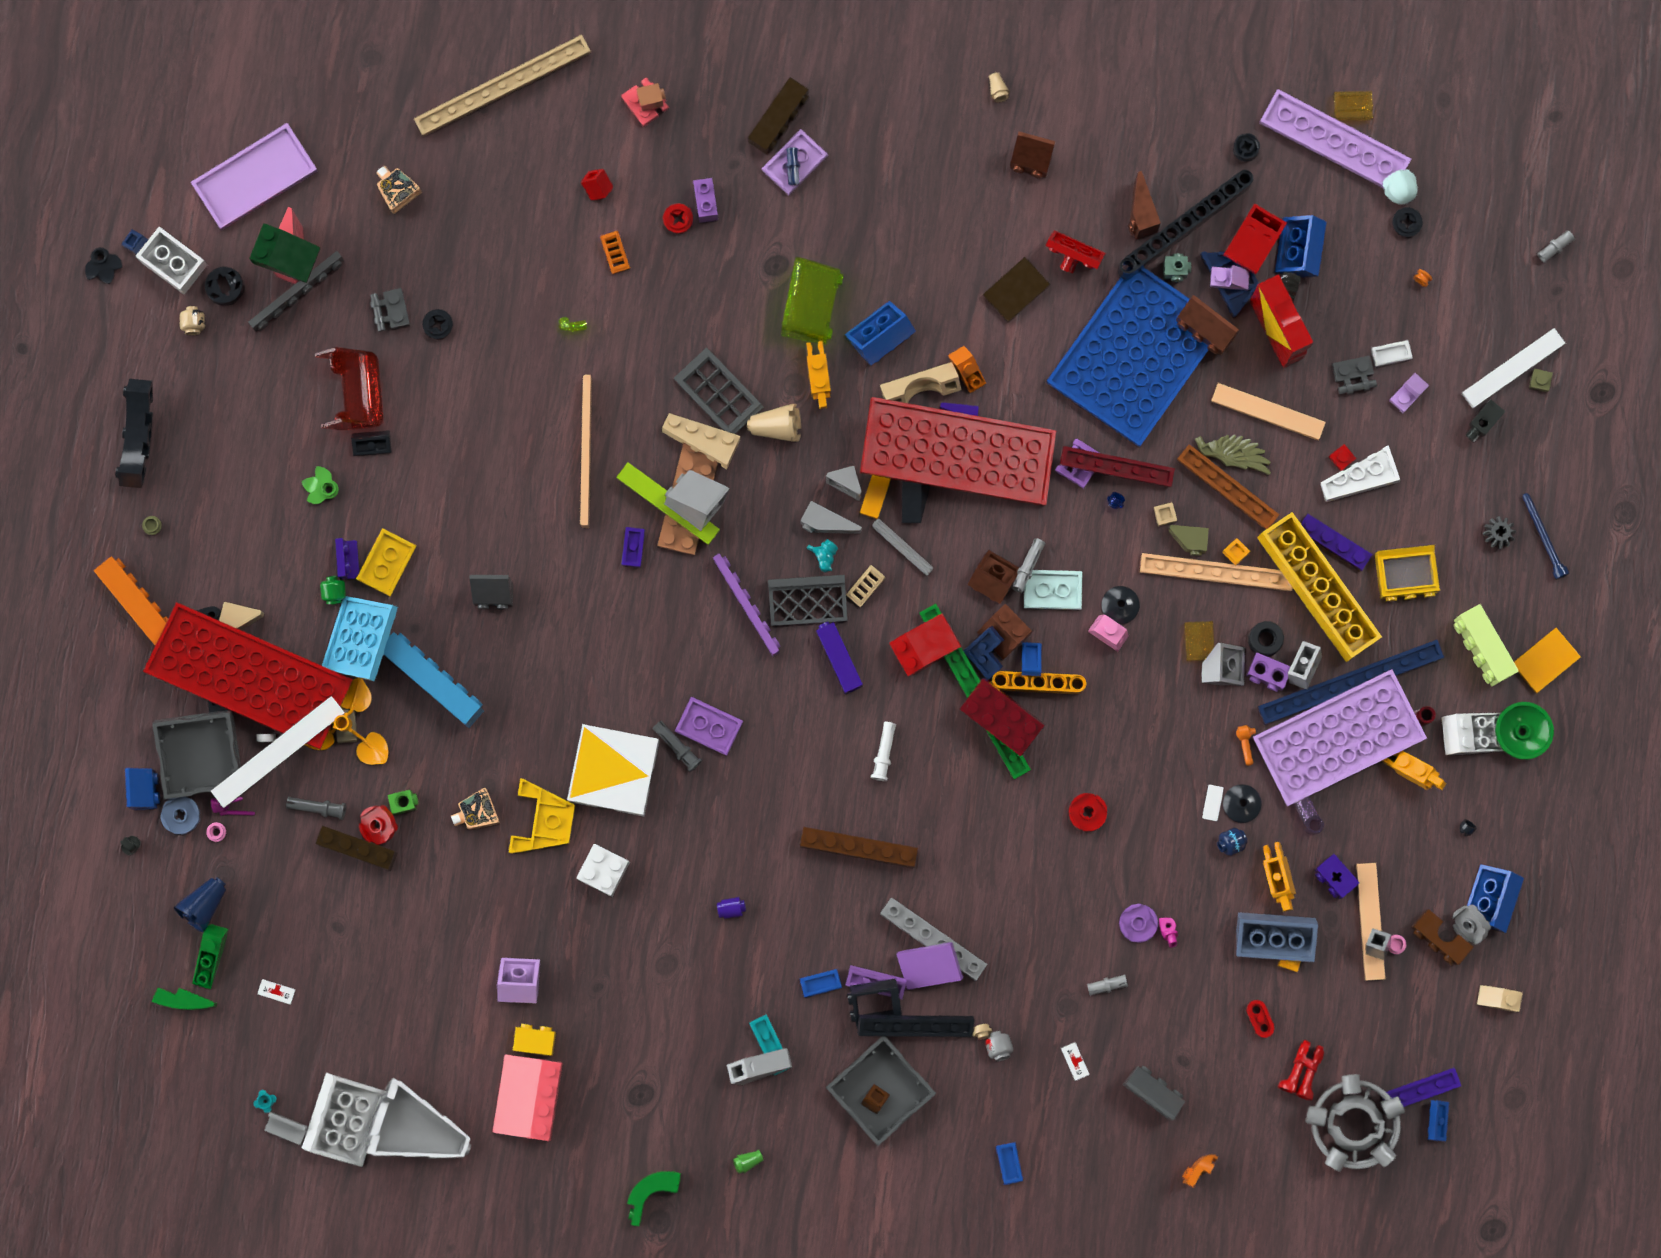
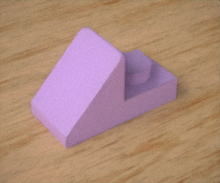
[1210,265,1249,290]
[1389,373,1429,413]

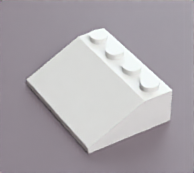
[302,1073,387,1167]

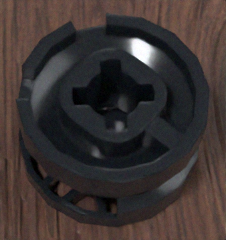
[1233,133,1260,162]

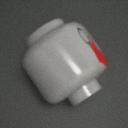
[985,1031,1013,1061]

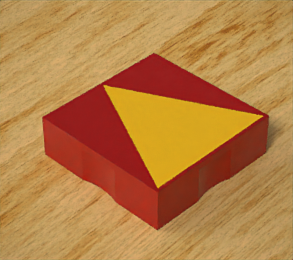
[1249,274,1313,368]

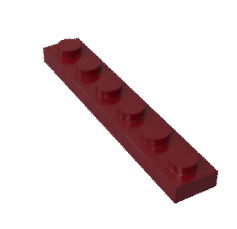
[1060,446,1175,487]

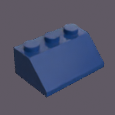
[1275,215,1326,277]
[845,301,916,365]
[1467,864,1524,933]

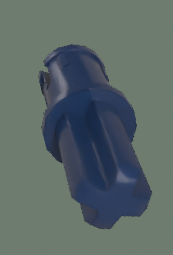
[785,147,800,186]

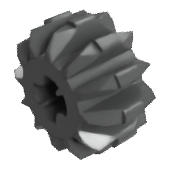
[1483,516,1516,549]

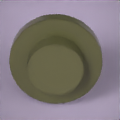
[142,516,162,535]

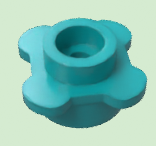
[253,1090,277,1113]

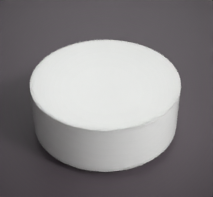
[256,734,276,742]

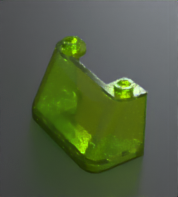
[781,257,844,344]

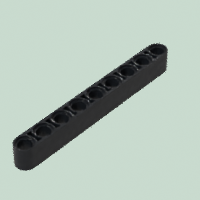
[1118,170,1254,279]

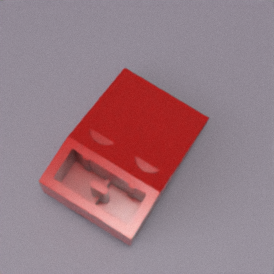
[1224,203,1287,274]

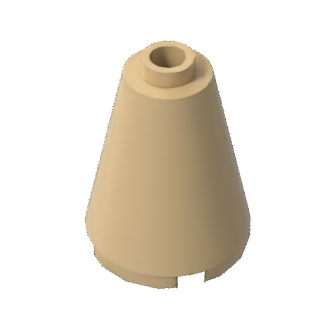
[747,404,801,442]

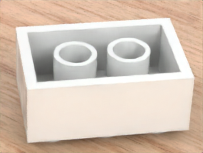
[136,227,208,295]

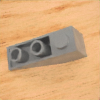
[727,1048,792,1085]

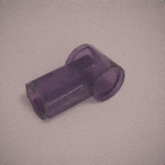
[1294,796,1324,835]

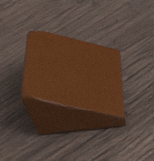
[861,1084,890,1114]

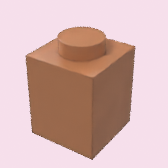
[636,83,666,111]

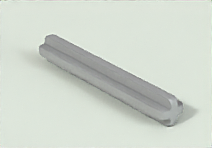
[872,519,933,575]

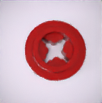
[663,203,693,234]

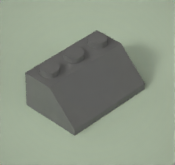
[1123,1066,1185,1121]

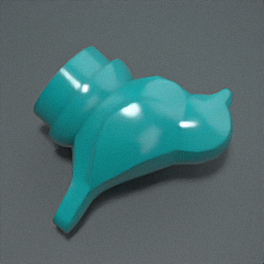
[807,539,838,572]

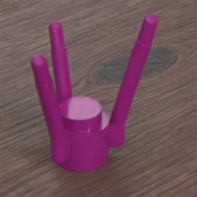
[211,784,255,816]

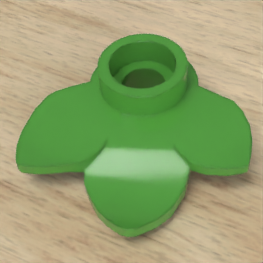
[302,466,339,504]

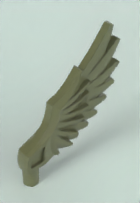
[1195,435,1271,475]

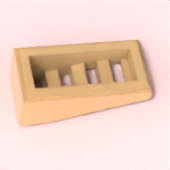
[846,565,885,608]

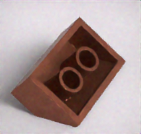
[1176,295,1239,355]

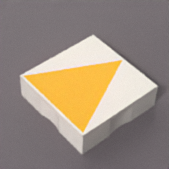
[567,724,659,816]

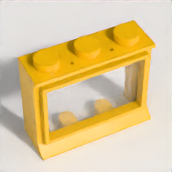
[1374,545,1440,602]

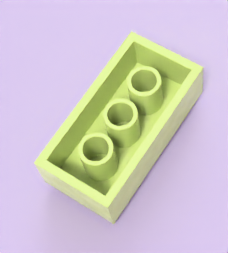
[1454,604,1519,686]

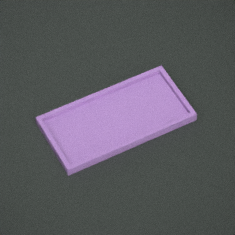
[191,123,317,230]

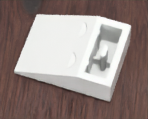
[1442,713,1504,755]

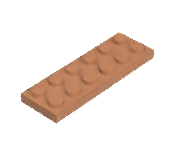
[658,443,718,556]

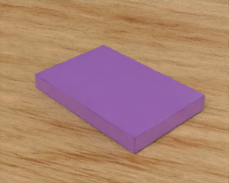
[675,697,743,756]
[897,942,963,989]

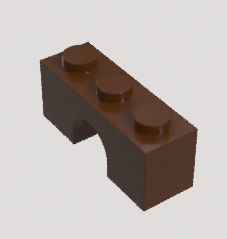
[1411,909,1473,966]

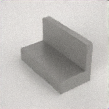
[264,1112,309,1145]

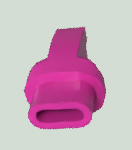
[1159,918,1178,948]

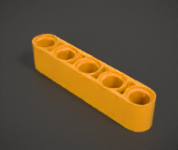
[991,671,1086,694]

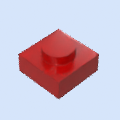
[1329,444,1357,471]

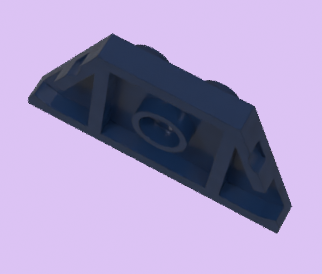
[1200,252,1259,318]

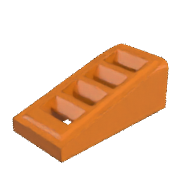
[600,231,630,275]

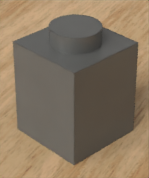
[1366,928,1391,960]

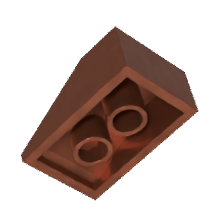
[1010,132,1055,178]
[1128,171,1161,240]

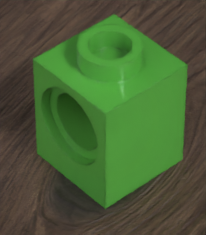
[388,790,419,815]

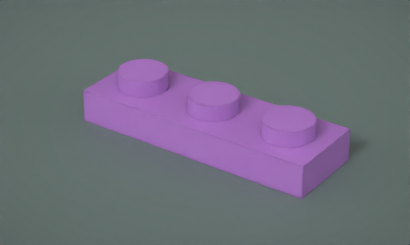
[846,965,907,999]

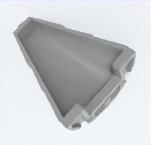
[364,1079,471,1158]

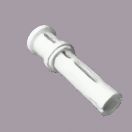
[871,722,896,781]

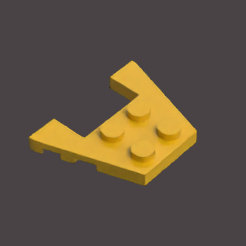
[508,778,575,854]

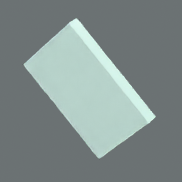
[1024,570,1082,610]

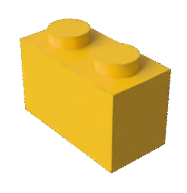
[513,1024,556,1056]

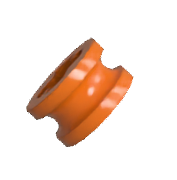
[1413,269,1433,287]

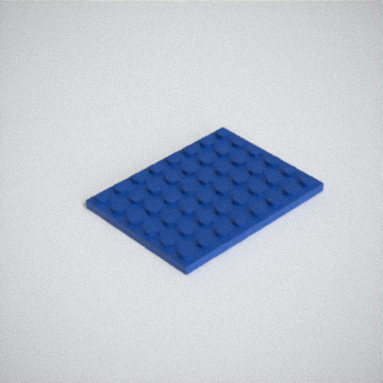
[1046,266,1209,447]

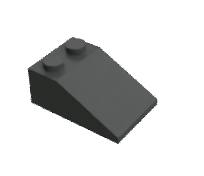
[469,575,513,610]

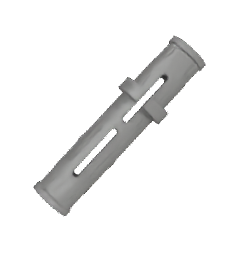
[1011,538,1045,593]

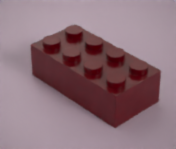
[960,678,1046,756]

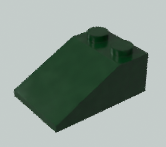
[249,223,321,283]

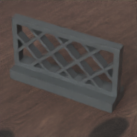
[768,575,847,626]

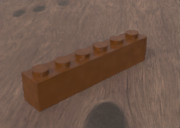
[800,827,918,868]

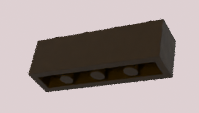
[748,77,810,155]
[315,826,397,871]

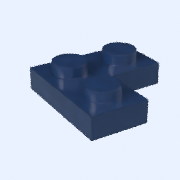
[963,626,1004,680]

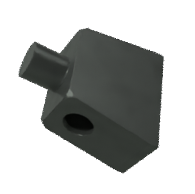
[1465,399,1505,442]

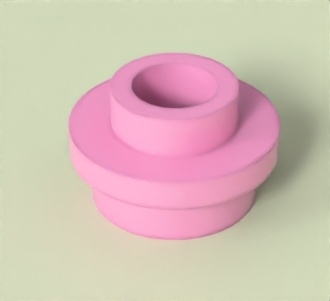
[207,822,226,842]

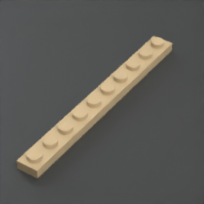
[414,35,591,137]

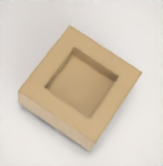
[1153,502,1177,526]

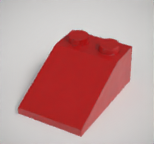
[889,613,962,676]

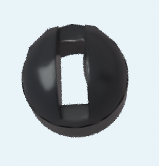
[1459,819,1477,836]

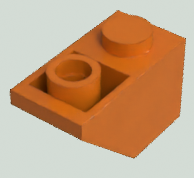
[948,346,986,393]

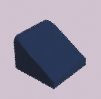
[121,230,148,255]

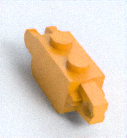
[806,341,831,409]
[1382,751,1446,790]
[1263,842,1296,912]

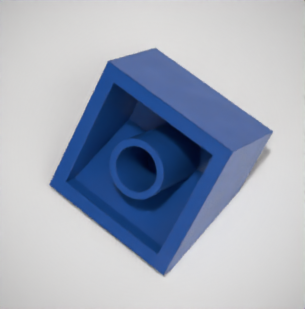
[125,768,160,810]

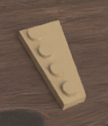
[662,413,740,469]

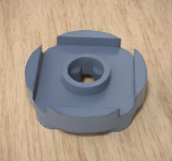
[160,796,200,835]

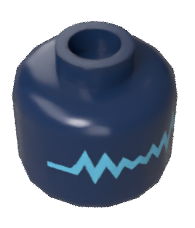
[1217,828,1248,856]

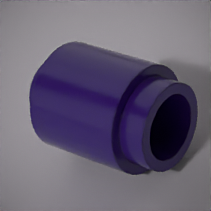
[717,897,746,919]

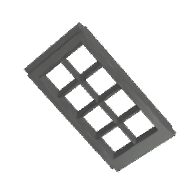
[673,348,764,434]

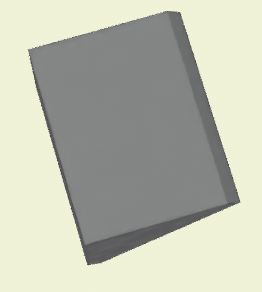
[826,466,861,501]

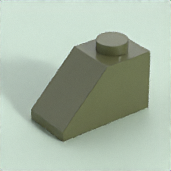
[1168,525,1209,556]

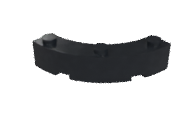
[115,379,153,488]

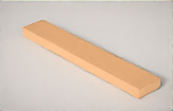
[1211,383,1325,441]
[1356,863,1385,980]

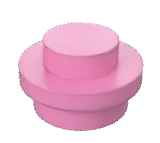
[1389,935,1406,954]

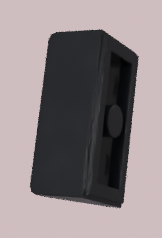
[351,430,392,456]

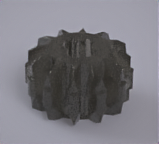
[1281,272,1301,303]

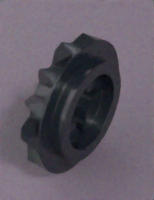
[1392,207,1423,238]
[422,309,453,340]

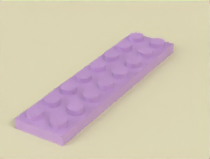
[1260,89,1411,188]

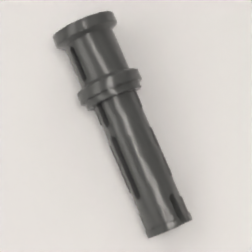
[653,720,702,772]
[286,796,346,820]

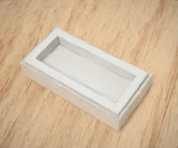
[1370,340,1412,367]

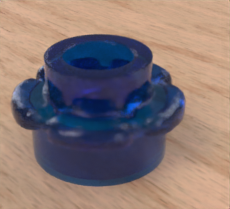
[1107,492,1125,509]

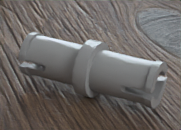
[1537,230,1575,263]
[1087,974,1128,996]

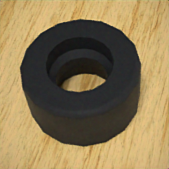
[1248,621,1284,657]

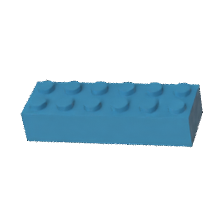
[383,632,484,728]

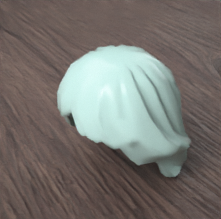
[1382,169,1417,205]

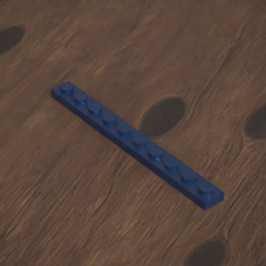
[1258,640,1444,725]

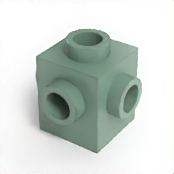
[1163,253,1191,282]

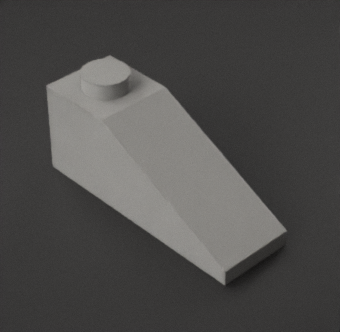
[800,501,862,534]

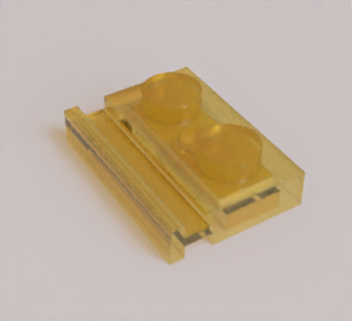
[1333,91,1373,120]
[1184,621,1214,661]

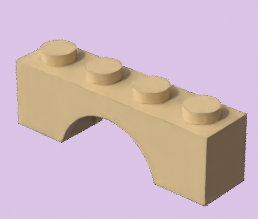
[880,362,961,403]

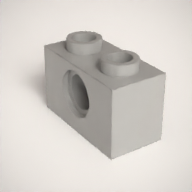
[1288,641,1322,689]

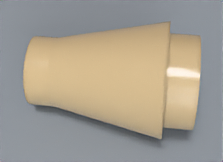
[989,73,1009,102]

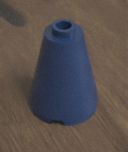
[174,877,226,932]

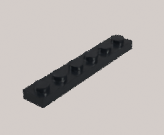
[857,1015,975,1037]

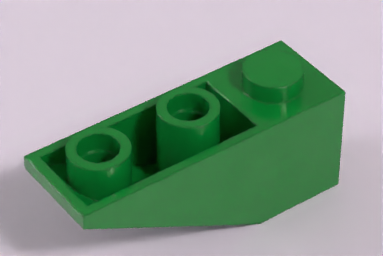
[192,924,228,989]

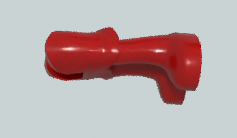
[1278,1040,1324,1101]

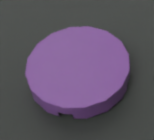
[1119,904,1158,943]

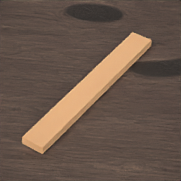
[580,375,592,528]
[1140,553,1293,591]

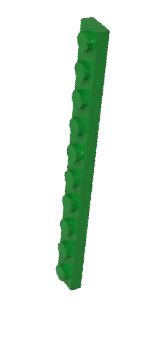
[919,604,1031,780]

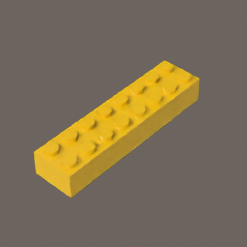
[1257,512,1382,662]

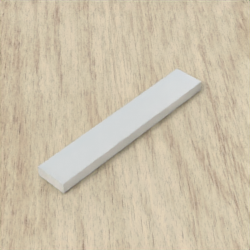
[1462,328,1565,408]

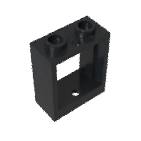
[847,978,902,1029]

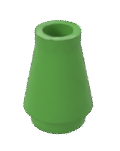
[733,1150,763,1174]

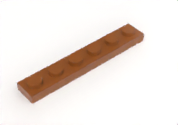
[1177,444,1279,529]

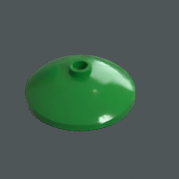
[1495,702,1554,760]

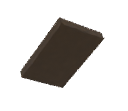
[983,257,1050,323]

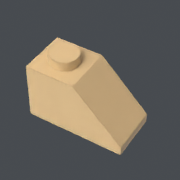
[219,602,264,630]
[1477,985,1523,1012]

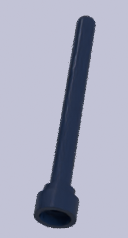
[1522,493,1570,580]

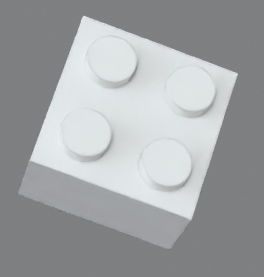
[577,844,630,897]

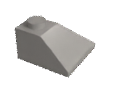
[1201,643,1245,686]

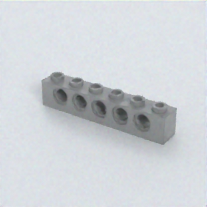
[880,897,987,981]

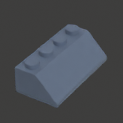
[1236,912,1318,962]

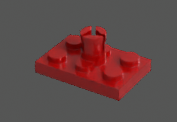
[1046,230,1106,273]

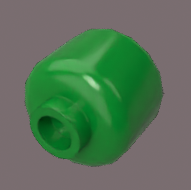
[320,576,346,604]

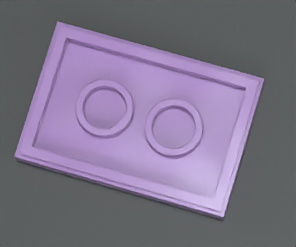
[762,129,828,195]

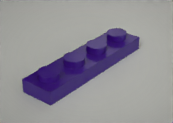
[1301,514,1373,571]
[1381,1068,1461,1107]

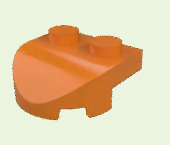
[1182,1154,1218,1187]

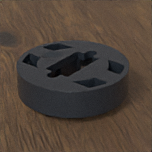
[205,267,244,306]

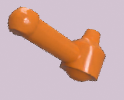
[1236,725,1256,766]

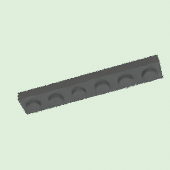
[248,251,344,332]

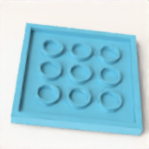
[322,596,398,681]

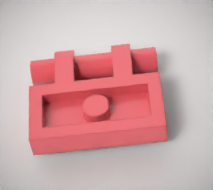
[621,78,669,127]

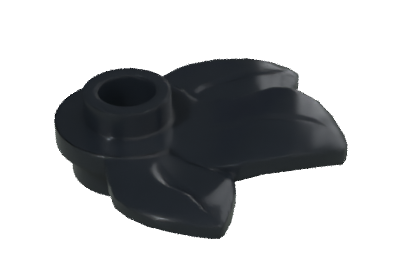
[85,247,122,284]

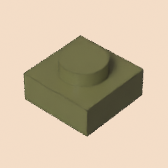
[1529,368,1553,392]

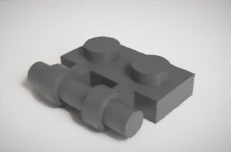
[370,288,410,332]
[1332,356,1377,395]

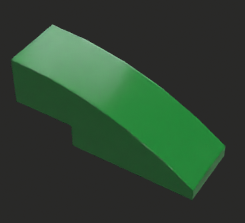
[152,987,218,1010]

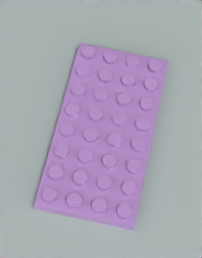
[1253,669,1427,806]

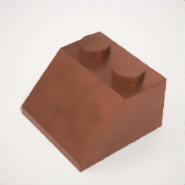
[967,550,1019,604]
[977,604,1032,660]

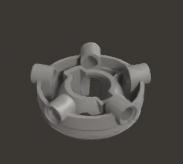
[1306,1074,1405,1172]

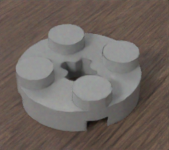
[1452,905,1491,944]

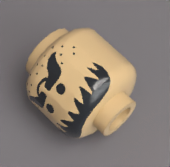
[180,306,205,335]

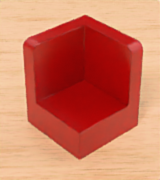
[581,169,613,200]

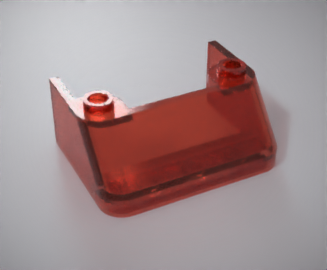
[315,347,383,430]

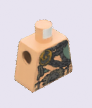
[377,166,422,214]
[451,788,500,830]

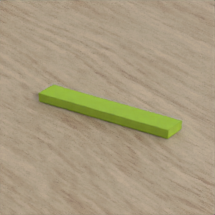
[616,462,720,545]

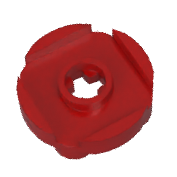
[1069,793,1107,832]
[359,805,398,845]

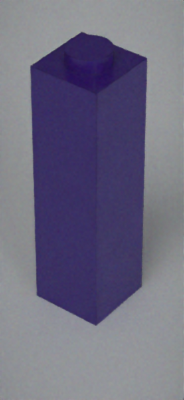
[816,622,863,695]

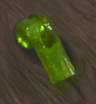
[558,317,587,331]

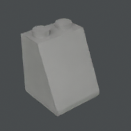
[664,470,729,531]

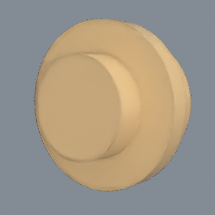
[973,1024,992,1040]

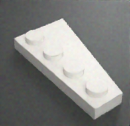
[1321,445,1400,502]

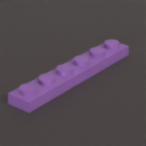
[713,553,781,657]

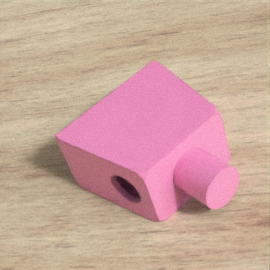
[1088,615,1129,652]

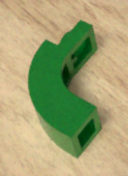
[627,1171,681,1226]

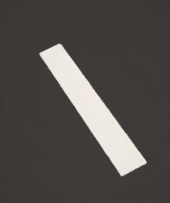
[211,696,345,808]

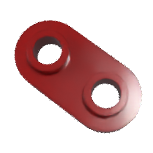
[1246,1000,1274,1038]

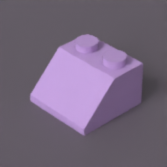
[497,958,540,1003]

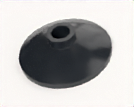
[1101,586,1140,624]
[1223,784,1262,823]

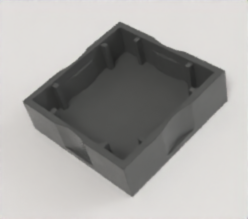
[152,710,241,799]
[826,1036,936,1146]

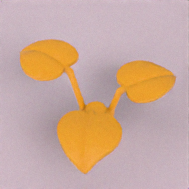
[304,678,389,765]

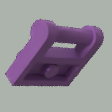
[1055,439,1099,489]

